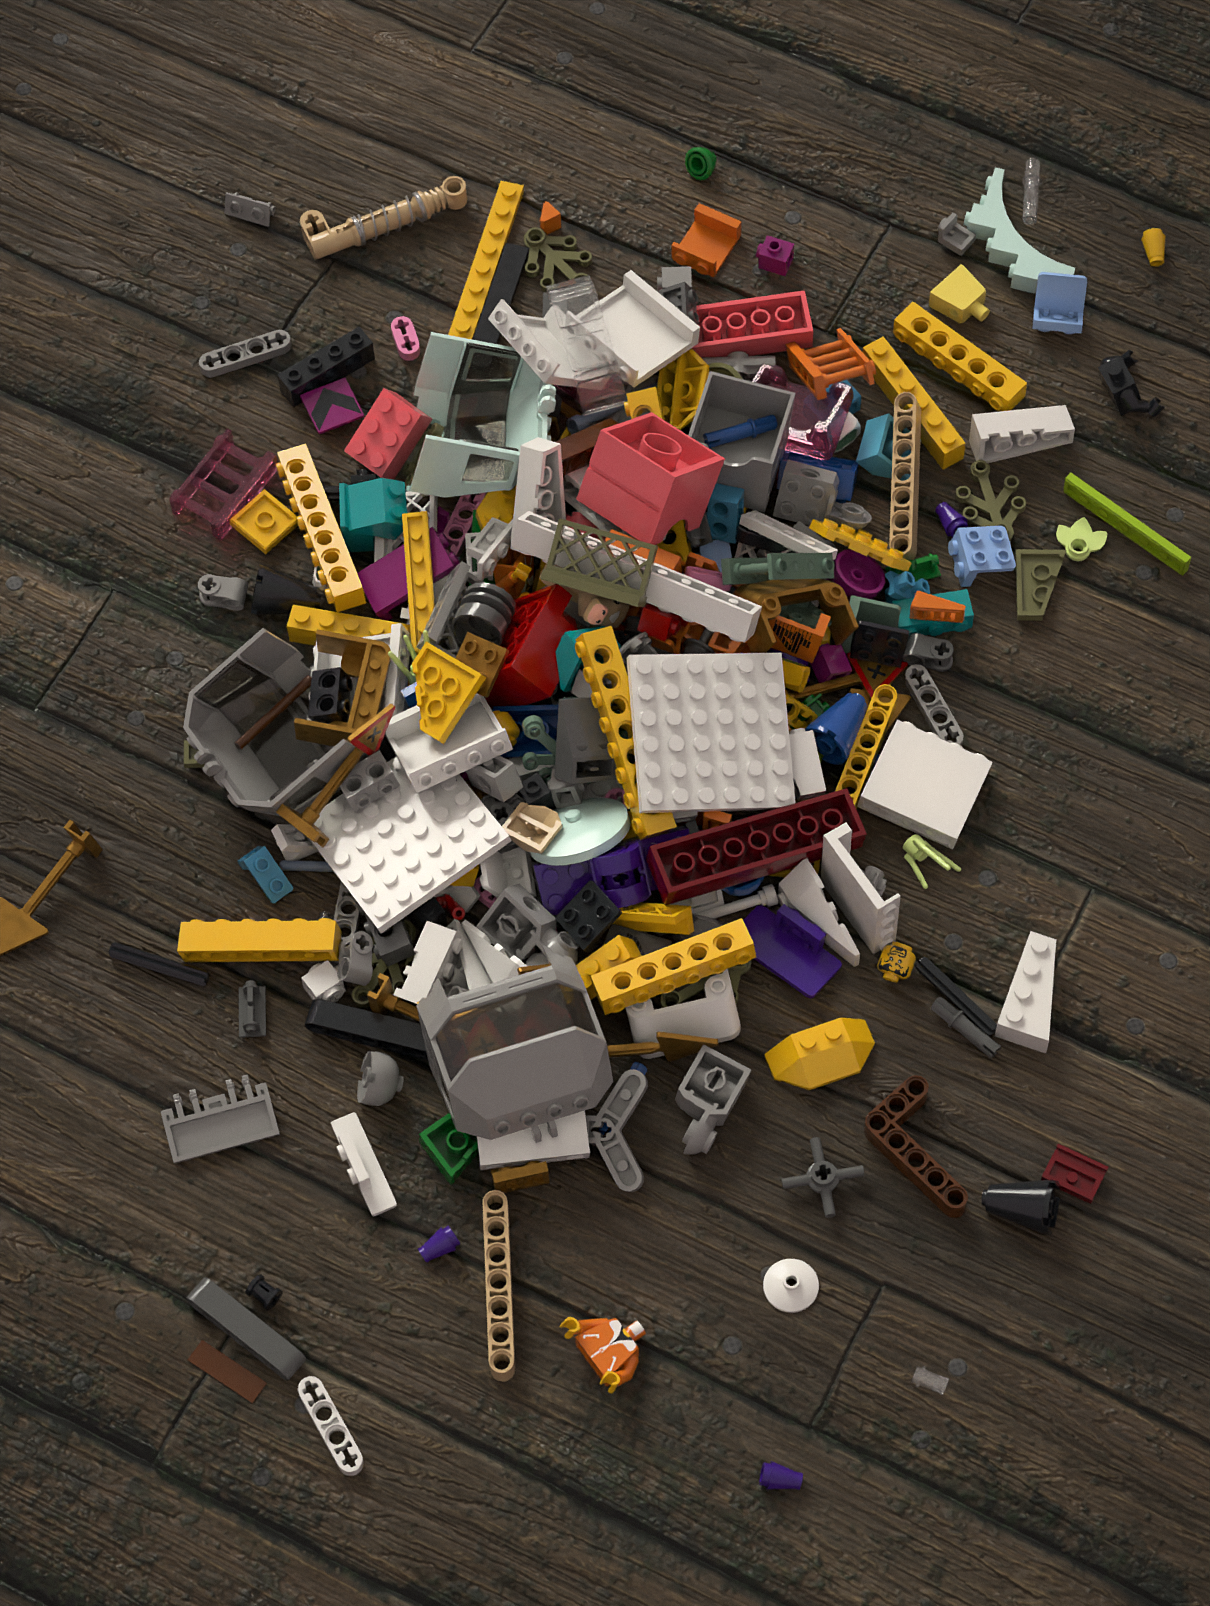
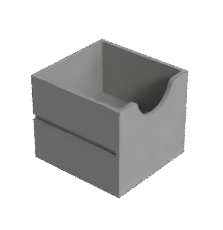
[688,371,795,513]

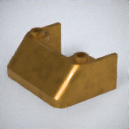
[732,579,859,653]
[294,629,391,746]

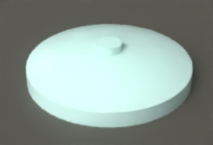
[530,798,631,865]

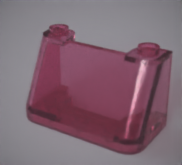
[752,363,854,460]

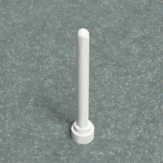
[654,884,778,936]

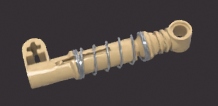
[300,176,468,260]

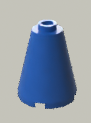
[805,693,868,765]

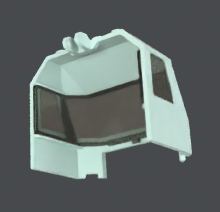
[406,332,556,498]

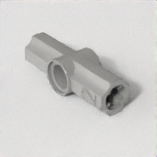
[701,351,776,381]

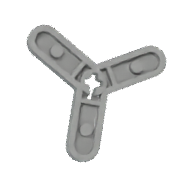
[585,1069,648,1192]

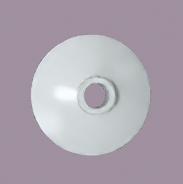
[763,1259,819,1313]

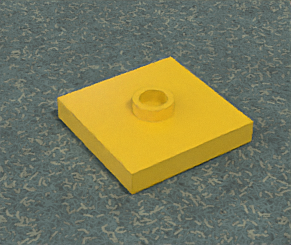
[229,489,298,554]

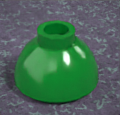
[685,147,717,180]

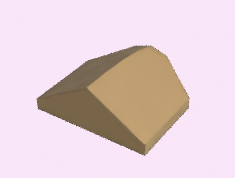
[502,802,563,854]

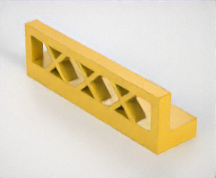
[608,902,694,935]

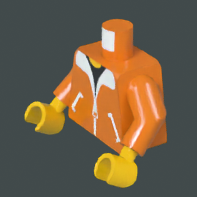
[493,547,534,600]
[560,1317,646,1394]

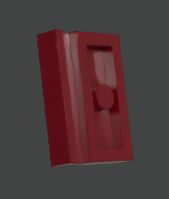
[1041,1143,1108,1204]

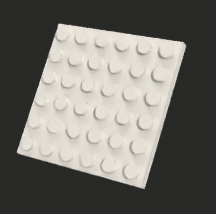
[626,653,795,813]
[308,756,512,933]

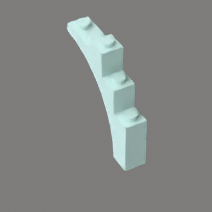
[964,167,1075,294]

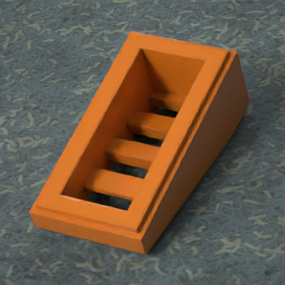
[909,591,966,623]

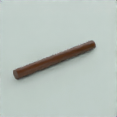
[234,675,311,750]

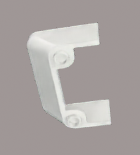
[621,949,741,1059]

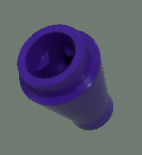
[935,502,968,538]
[418,1225,461,1263]
[759,1461,803,1490]

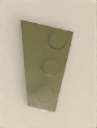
[1015,549,1066,621]

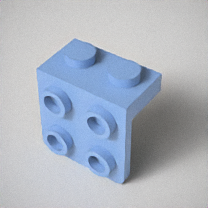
[1032,272,1087,334]
[948,526,1016,587]

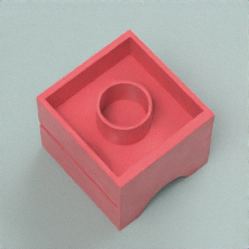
[576,412,725,545]

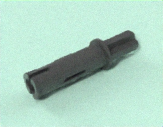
[931,997,1002,1059]

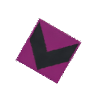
[300,378,364,435]

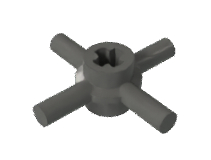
[781,1137,864,1218]

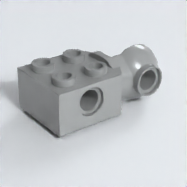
[773,460,872,532]
[476,883,579,965]
[675,1044,751,1155]

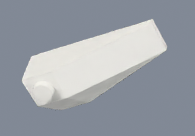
[443,919,501,1029]
[462,920,529,1019]

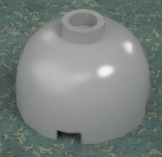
[357,1051,403,1106]

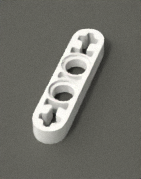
[298,1376,364,1476]

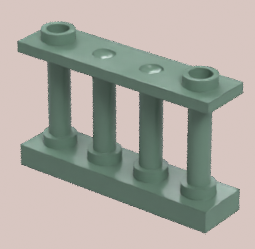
[721,553,834,585]

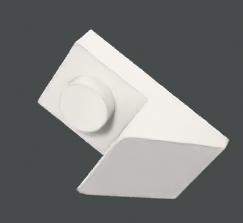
[271,824,318,861]

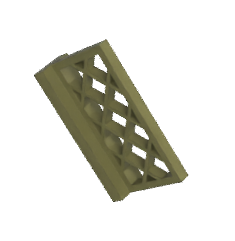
[540,518,658,607]

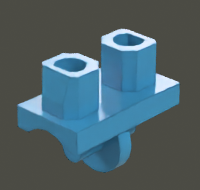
[885,571,930,604]

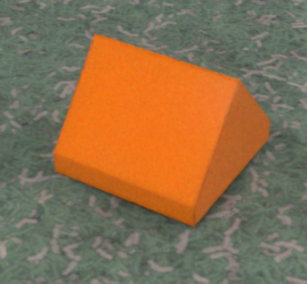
[540,202,561,235]

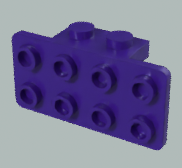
[743,904,842,998]

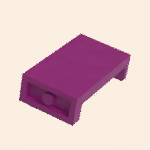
[357,527,460,621]

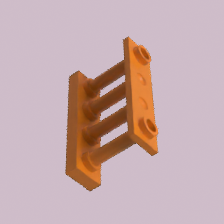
[785,328,876,400]

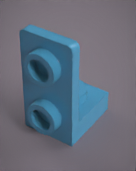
[237,846,293,903]

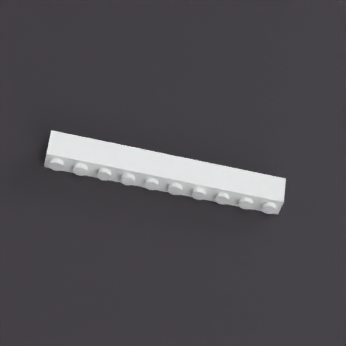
[511,511,762,643]

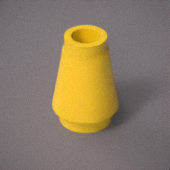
[1141,228,1165,266]

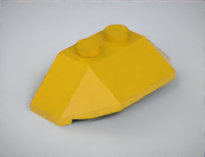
[657,348,710,430]
[764,1018,875,1090]

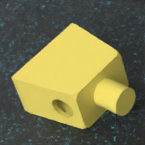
[929,264,990,323]

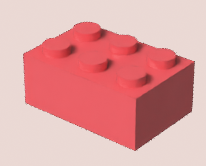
[344,388,432,480]

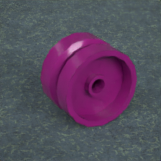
[826,549,885,602]

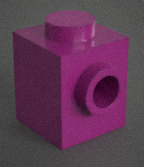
[756,235,794,276]
[810,643,852,683]

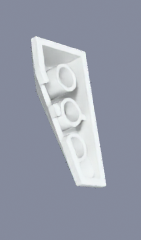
[777,858,860,967]

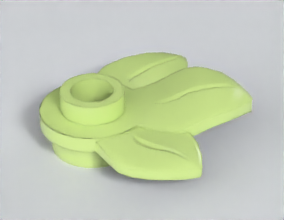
[1056,517,1107,561]

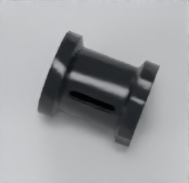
[245,1274,283,1311]

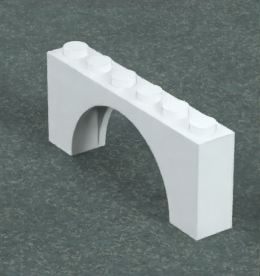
[672,728,826,824]

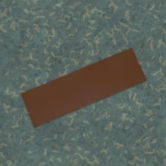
[187,1340,267,1403]

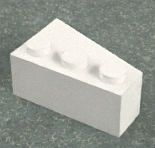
[393,921,463,1003]

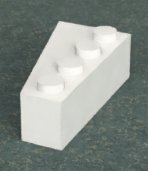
[969,405,1075,463]
[510,437,566,556]
[995,931,1056,1053]

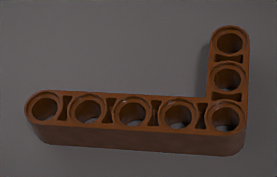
[556,418,619,480]
[864,1075,968,1218]

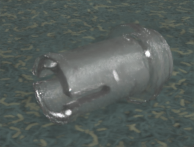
[911,1366,949,1395]

